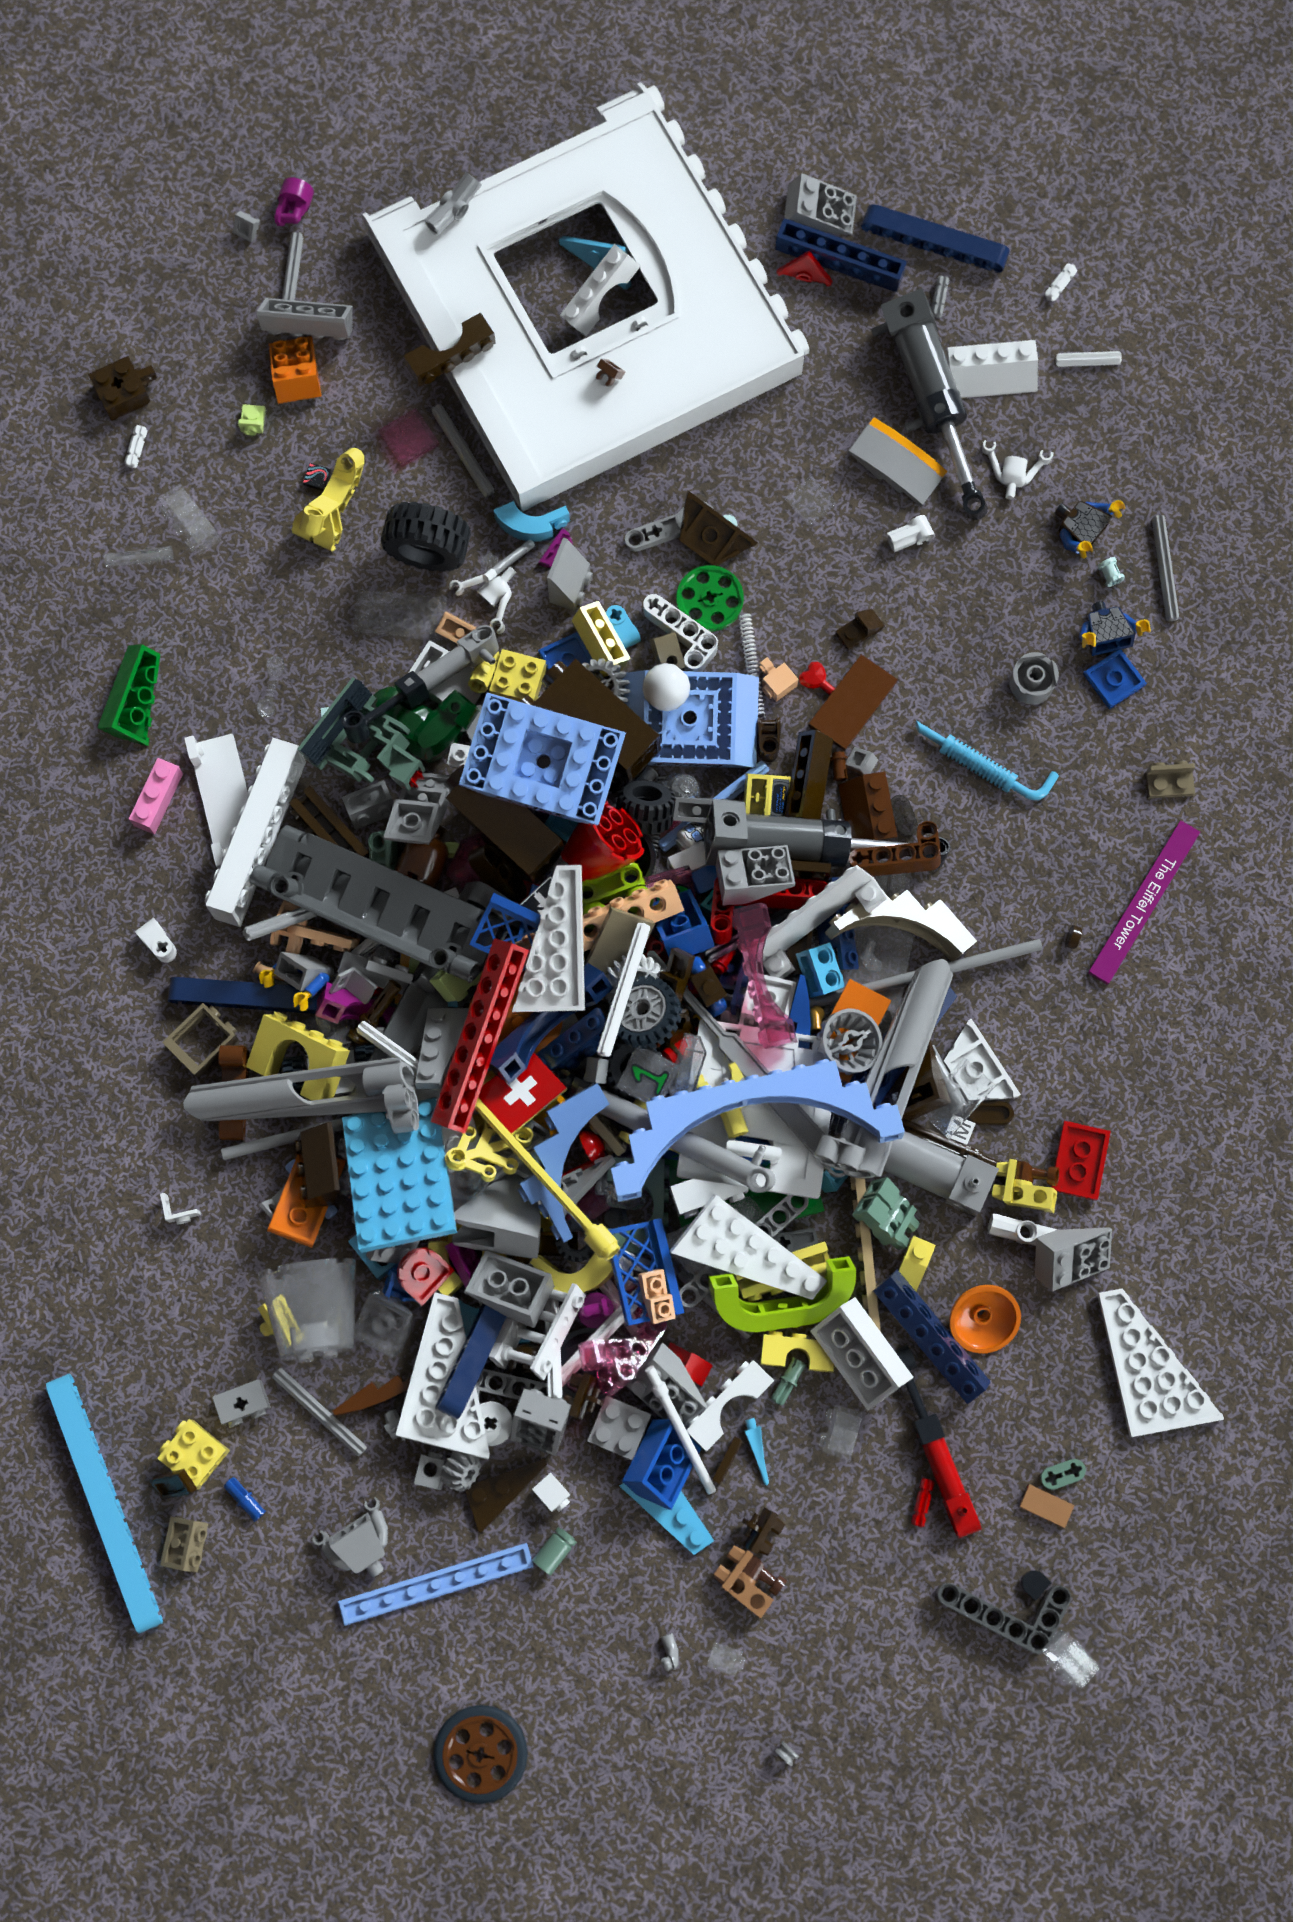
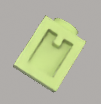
[238,405,266,436]

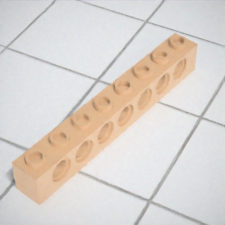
[509,879,684,971]

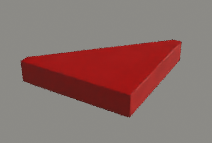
[776,250,833,286]

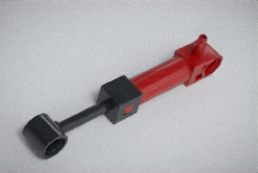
[894,1345,982,1539]

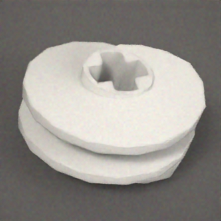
[480,1401,513,1446]

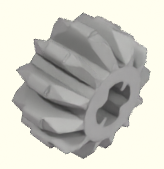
[440,1451,482,1492]

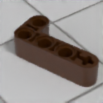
[849,821,941,876]
[219,1045,250,1141]

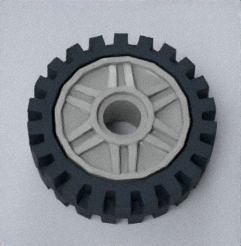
[608,976,682,1049]

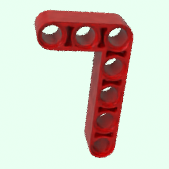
[711,877,827,945]

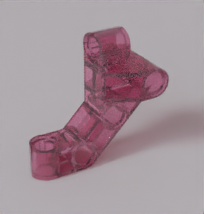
[578,1301,667,1396]

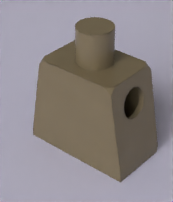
[649,632,685,669]

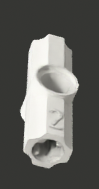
[988,1213,1057,1246]

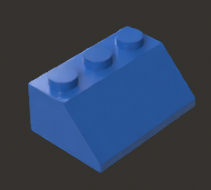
[622,1419,702,1510]

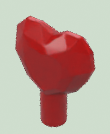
[799,662,835,695]

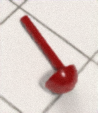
[561,1130,605,1178]

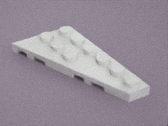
[512,865,585,1012]
[670,1193,827,1300]

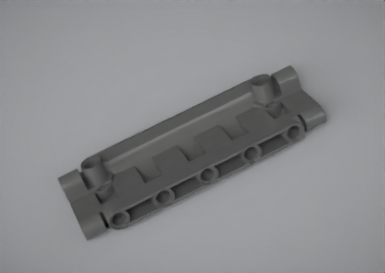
[250,825,506,983]

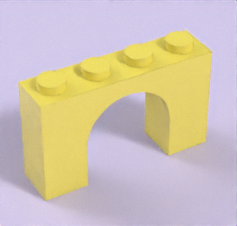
[246,1012,350,1101]

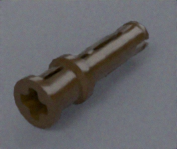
[348,979,402,1045]

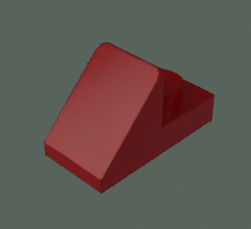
[668,1342,713,1387]

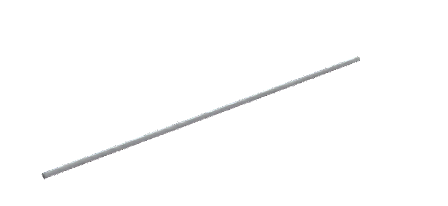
[221,939,1042,1160]

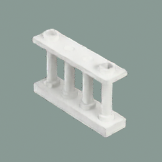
[489,1283,586,1380]

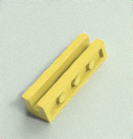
[734,1241,830,1302]

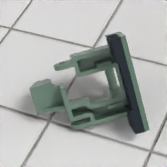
[297,677,425,791]

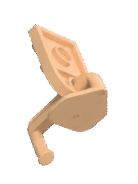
[252,900,360,982]

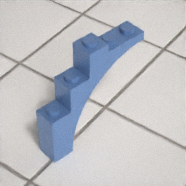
[518,1083,609,1242]

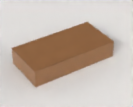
[1019,1484,1074,1528]

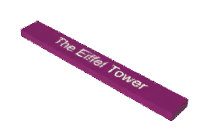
[1088,820,1200,985]

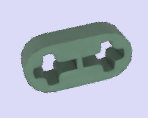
[1040,1459,1086,1490]

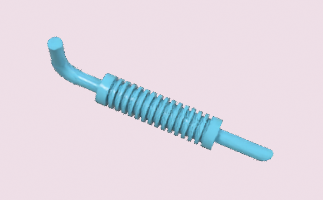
[916,721,1059,800]

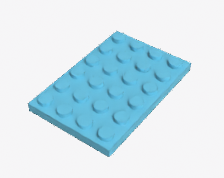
[342,1098,457,1253]

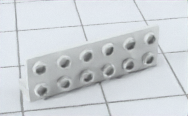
[184,734,248,869]
[746,865,888,979]

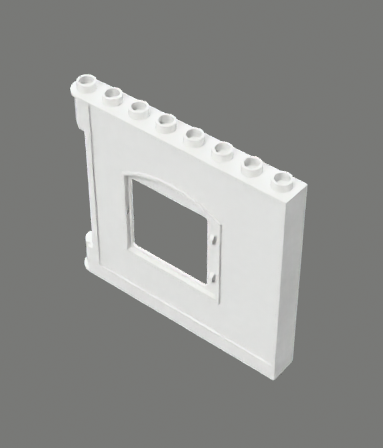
[361,82,809,512]

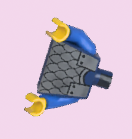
[1079,601,1151,656]

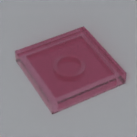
[378,408,439,467]

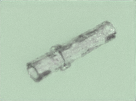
[104,546,174,568]

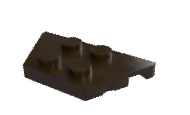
[679,491,758,566]

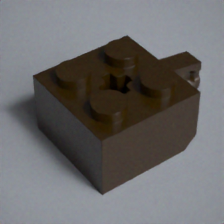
[88,356,157,421]

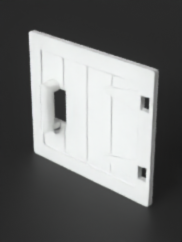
[677,1020,839,1199]

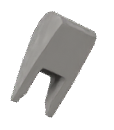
[452,1173,541,1259]

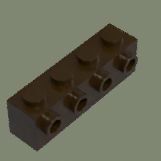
[785,730,833,820]

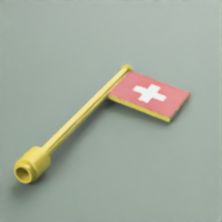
[474,1052,620,1261]

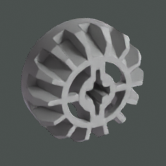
[817,1009,882,1075]

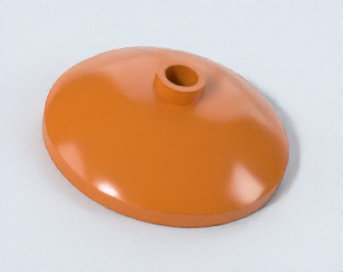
[949,1285,1021,1354]

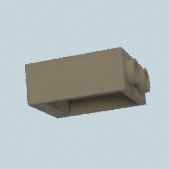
[162,1003,239,1079]

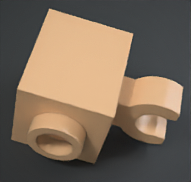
[759,658,798,702]

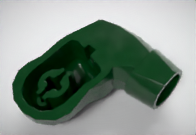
[371,686,480,763]

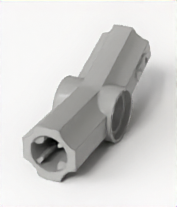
[424,172,482,235]

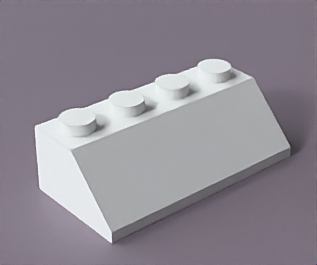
[946,340,1038,398]
[810,1298,913,1411]

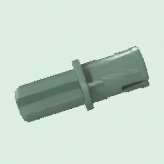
[771,1357,806,1405]

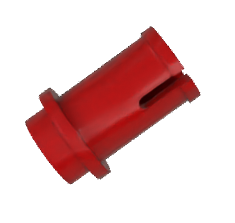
[711,950,736,975]

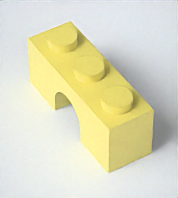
[760,1331,834,1373]

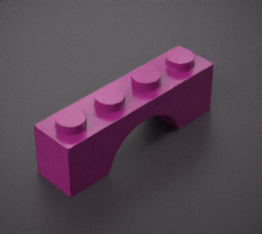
[315,982,396,1028]

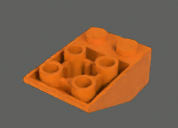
[269,336,321,404]

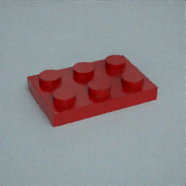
[1050,1121,1111,1201]

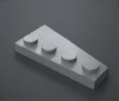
[415,1008,469,1089]

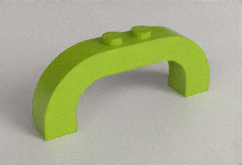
[709,1256,856,1332]

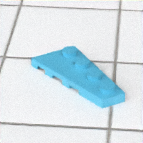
[620,1483,714,1555]

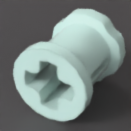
[1097,557,1125,587]

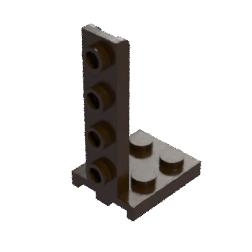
[787,861,831,975]

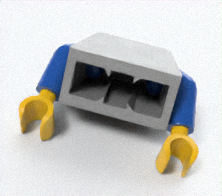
[259,952,334,1011]

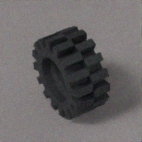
[555,1219,595,1262]

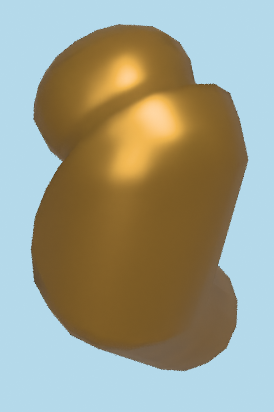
[810,1005,825,1033]

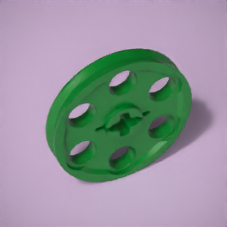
[676,565,744,632]

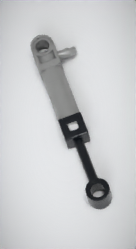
[341,625,499,743]

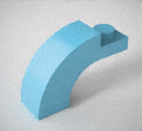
[493,501,570,542]

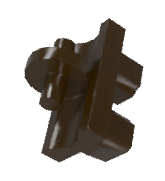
[563,1373,604,1420]
[741,1507,785,1556]

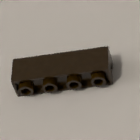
[289,786,370,859]

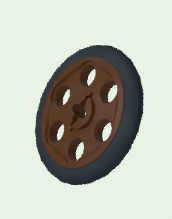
[433,1705,528,1804]

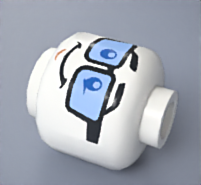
[676,822,704,851]

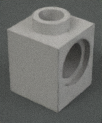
[414,1452,447,1490]

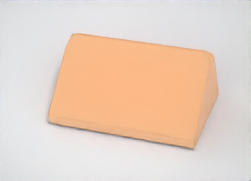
[435,611,477,643]

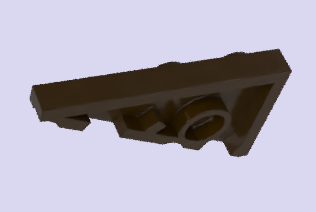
[465,1459,547,1533]

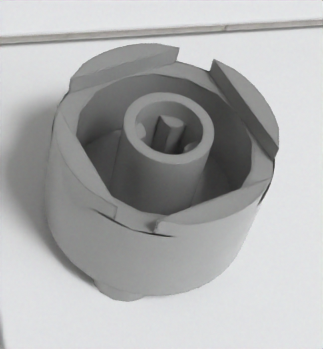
[1009,652,1059,704]

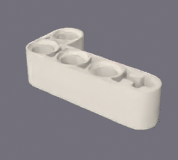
[643,594,718,672]

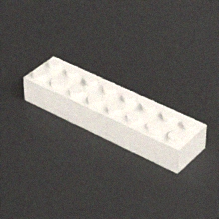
[205,738,306,927]

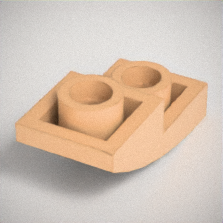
[638,1269,675,1324]

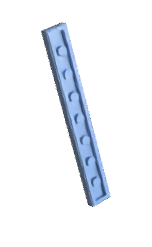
[338,1543,534,1626]

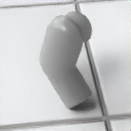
[661,1633,679,1671]

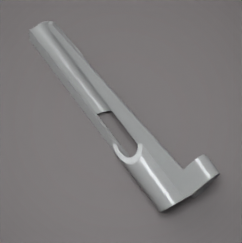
[814,959,953,1178]
[183,1057,419,1134]

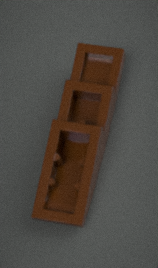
[332,1375,411,1416]

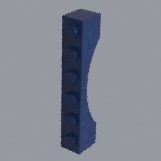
[489,963,613,1084]

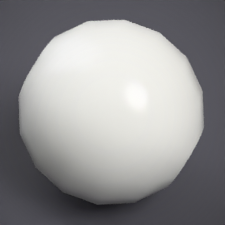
[642,663,690,711]

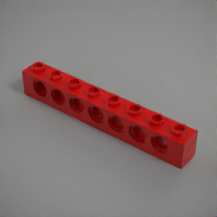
[430,938,529,1134]

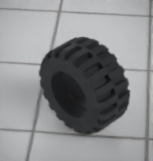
[380,502,471,572]

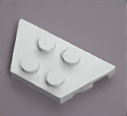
[943,1019,1021,1102]

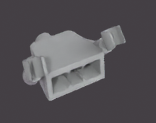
[312,1497,388,1577]

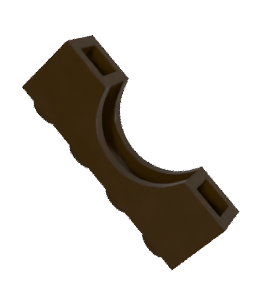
[404,312,496,387]

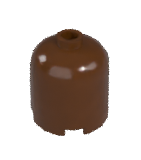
[394,833,449,888]

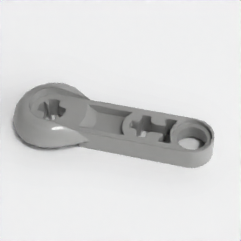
[625,502,714,552]

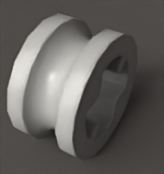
[775,1741,799,1766]

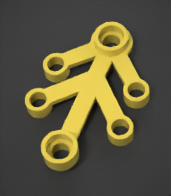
[445,1121,533,1182]

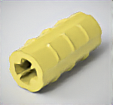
[468,652,500,694]

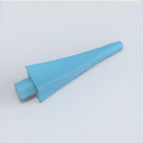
[744,1418,769,1485]

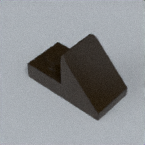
[835,609,885,651]

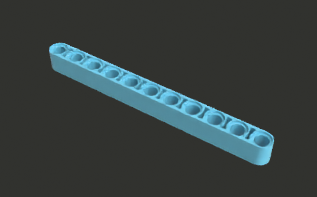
[46,1373,163,1633]

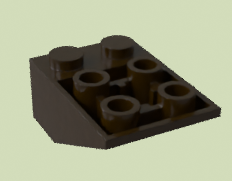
[891,1040,951,1121]

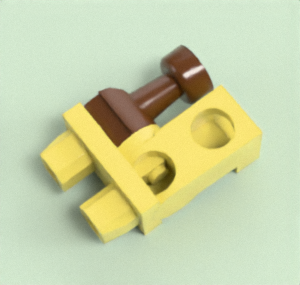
[992,1159,1059,1213]

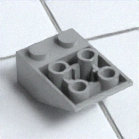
[784,173,857,235]
[716,845,795,906]
[1035,1227,1112,1291]
[624,1343,707,1426]

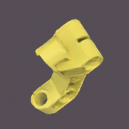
[292,448,365,552]

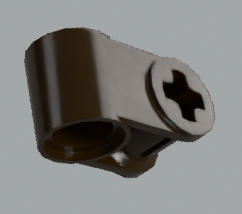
[757,717,781,762]

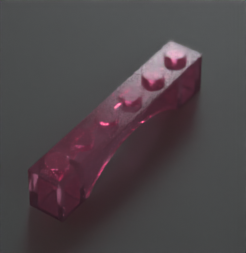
[732,903,798,1049]

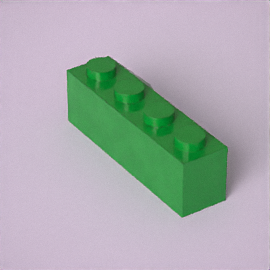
[97,644,161,746]

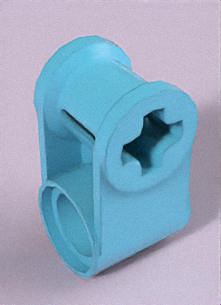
[606,605,641,649]

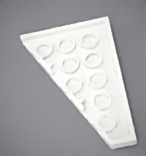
[1097,1289,1224,1437]
[396,1292,490,1460]

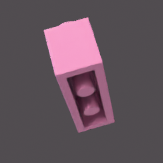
[129,758,183,834]

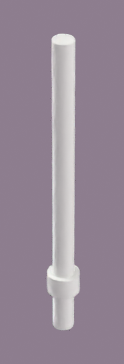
[645,1366,716,1494]

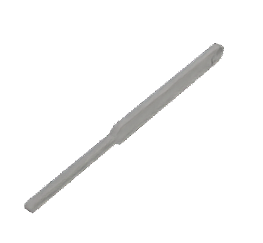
[647,951,845,1177]

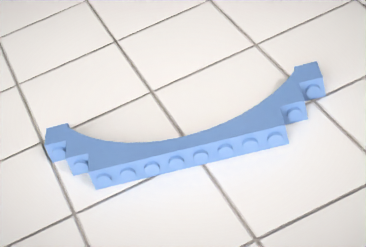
[611,1059,905,1202]

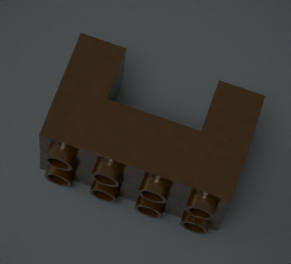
[445,658,661,885]

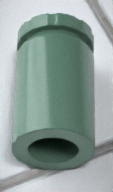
[532,1527,577,1576]

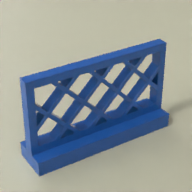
[469,893,541,971]
[608,1218,684,1326]

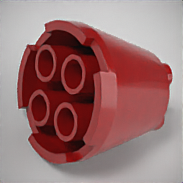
[561,800,645,881]

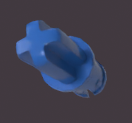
[224,1477,266,1522]

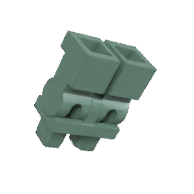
[852,1177,920,1250]

